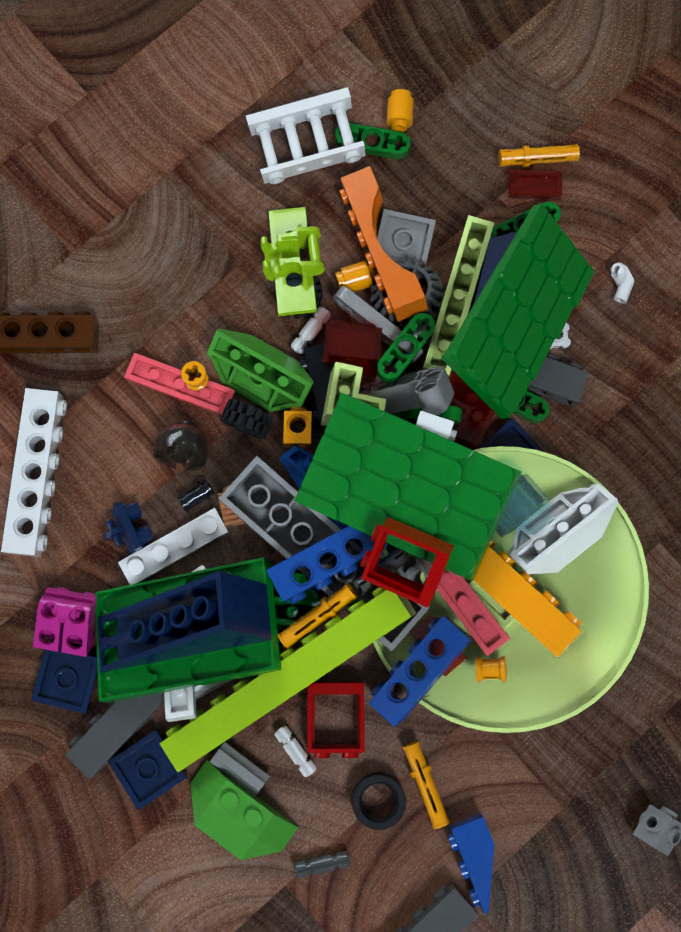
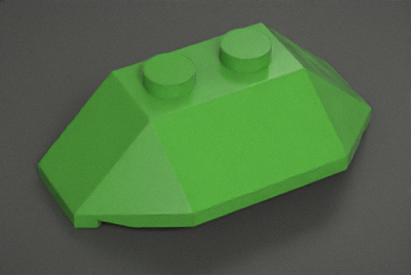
[207,329,314,412]
[190,759,298,860]

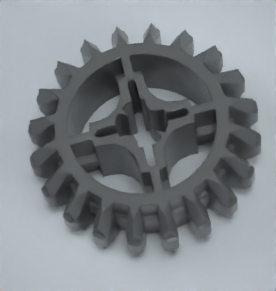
[370,258,443,330]

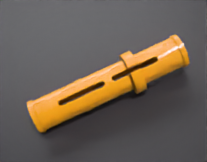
[498,144,580,167]
[278,583,358,649]
[402,740,450,829]

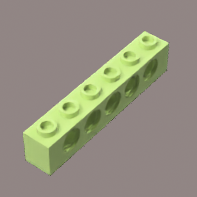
[423,215,494,377]

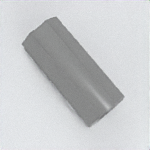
[210,741,270,796]

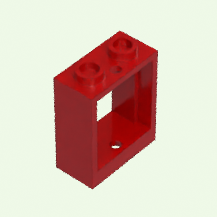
[360,517,454,608]
[307,682,365,758]

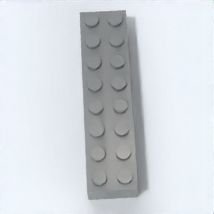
[219,456,430,651]

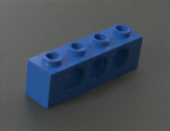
[266,526,387,605]
[369,616,473,727]

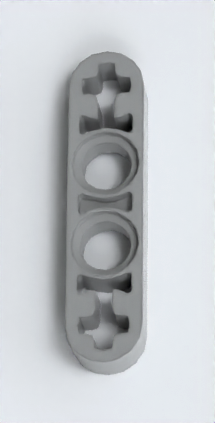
[333,286,423,363]

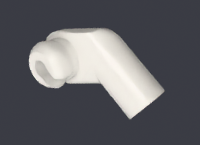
[611,262,634,304]

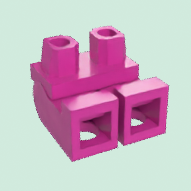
[33,587,97,657]

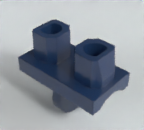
[102,501,153,555]

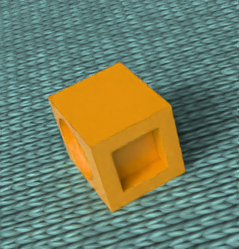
[283,407,312,448]

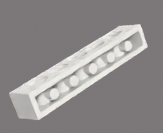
[1,388,67,557]

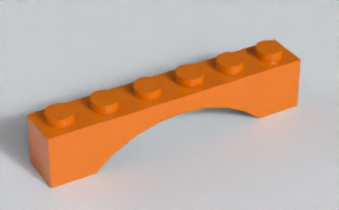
[339,166,429,322]

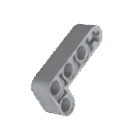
[359,366,454,416]

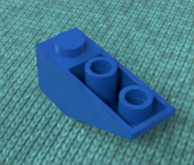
[447,813,495,914]

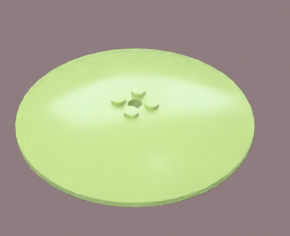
[373,446,649,733]

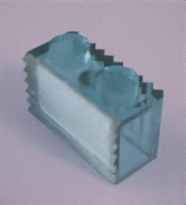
[496,474,549,538]

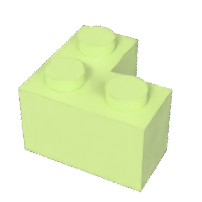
[321,362,386,426]

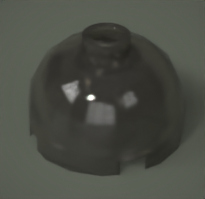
[153,421,209,471]

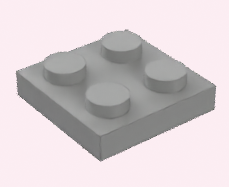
[377,209,436,267]

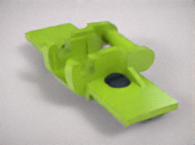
[260,207,325,316]

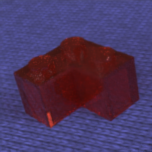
[322,320,382,376]
[449,374,495,450]

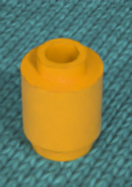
[387,89,414,132]
[334,261,375,292]

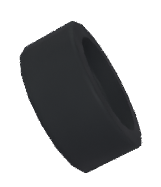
[352,772,406,830]

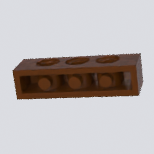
[0,311,99,354]

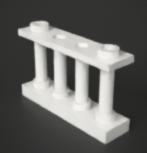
[246,87,365,184]

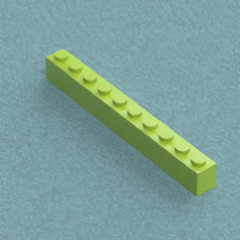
[159,587,416,772]

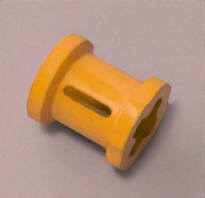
[181,361,209,391]
[476,656,507,682]

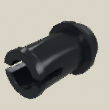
[178,480,215,512]

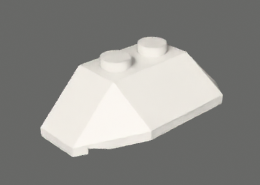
[509,484,618,574]

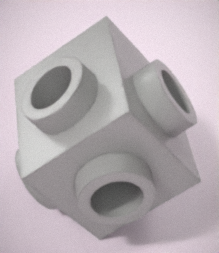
[633,805,681,856]

